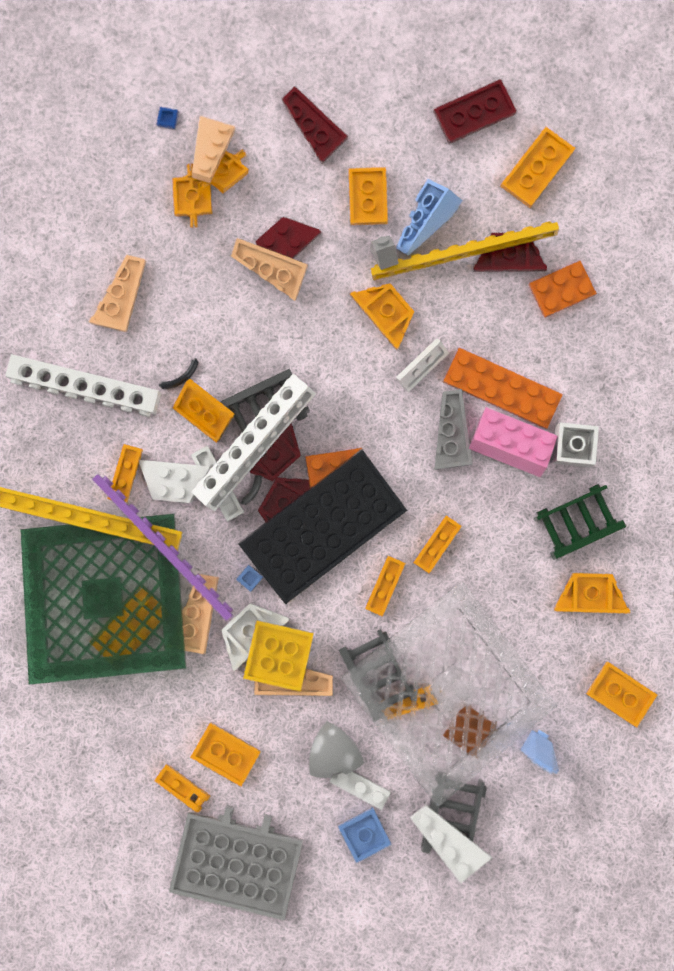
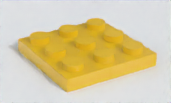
[243,620,314,692]

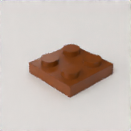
[443,703,497,758]

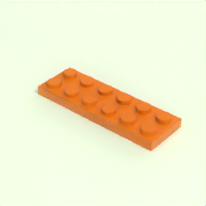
[443,348,563,429]

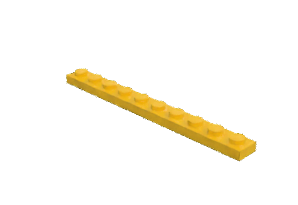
[370,221,559,280]
[0,487,183,551]

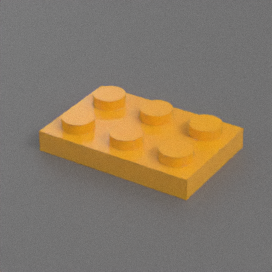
[349,167,388,225]
[172,379,235,443]
[586,661,657,728]
[190,722,261,787]

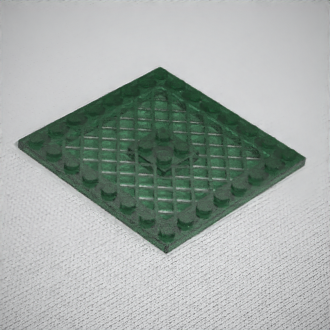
[20,514,187,685]

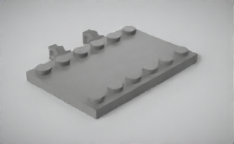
[169,805,303,920]

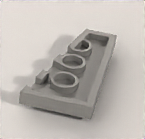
[434,389,473,470]

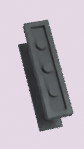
[221,369,310,443]
[339,629,417,722]
[421,770,487,854]

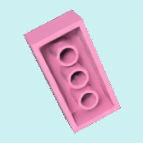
[469,407,557,477]

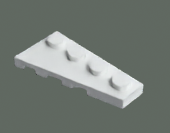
[410,805,492,883]

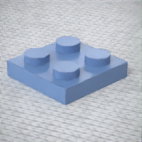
[338,807,391,863]

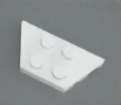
[139,460,212,503]
[221,603,290,671]

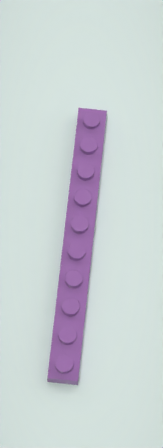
[92,474,234,622]

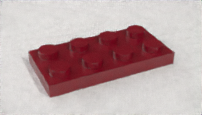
[433,79,517,144]

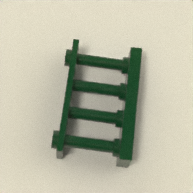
[533,484,626,560]

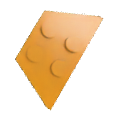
[350,283,414,350]
[554,573,630,614]

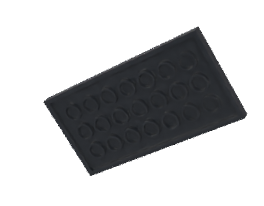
[238,449,408,605]

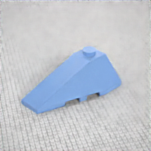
[397,179,463,256]
[521,730,559,774]

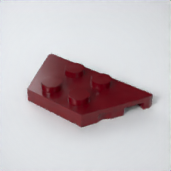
[256,216,321,259]
[473,233,547,272]
[249,422,301,481]
[258,477,310,522]

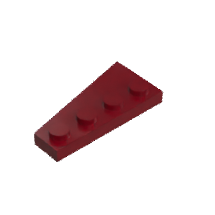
[282,86,348,164]

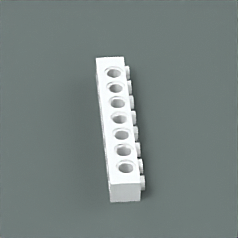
[5,354,161,417]
[192,374,316,511]

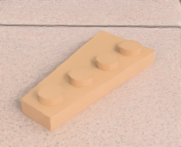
[192,116,235,183]
[231,238,308,301]
[89,255,146,333]
[167,574,219,654]
[254,668,333,696]

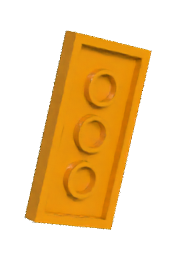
[500,127,576,208]
[89,586,172,669]

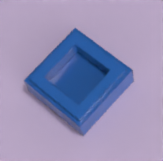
[156,107,179,129]

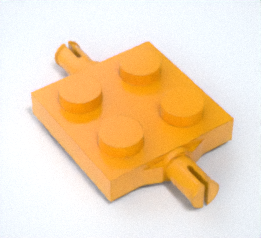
[198,149,249,193]
[172,164,213,228]

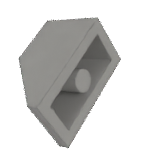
[370,235,399,270]

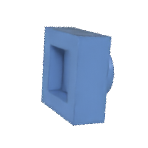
[236,565,263,592]

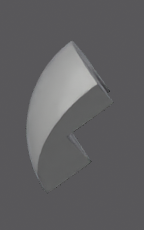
[309,721,364,778]

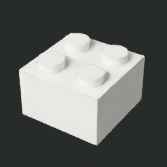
[552,423,599,467]

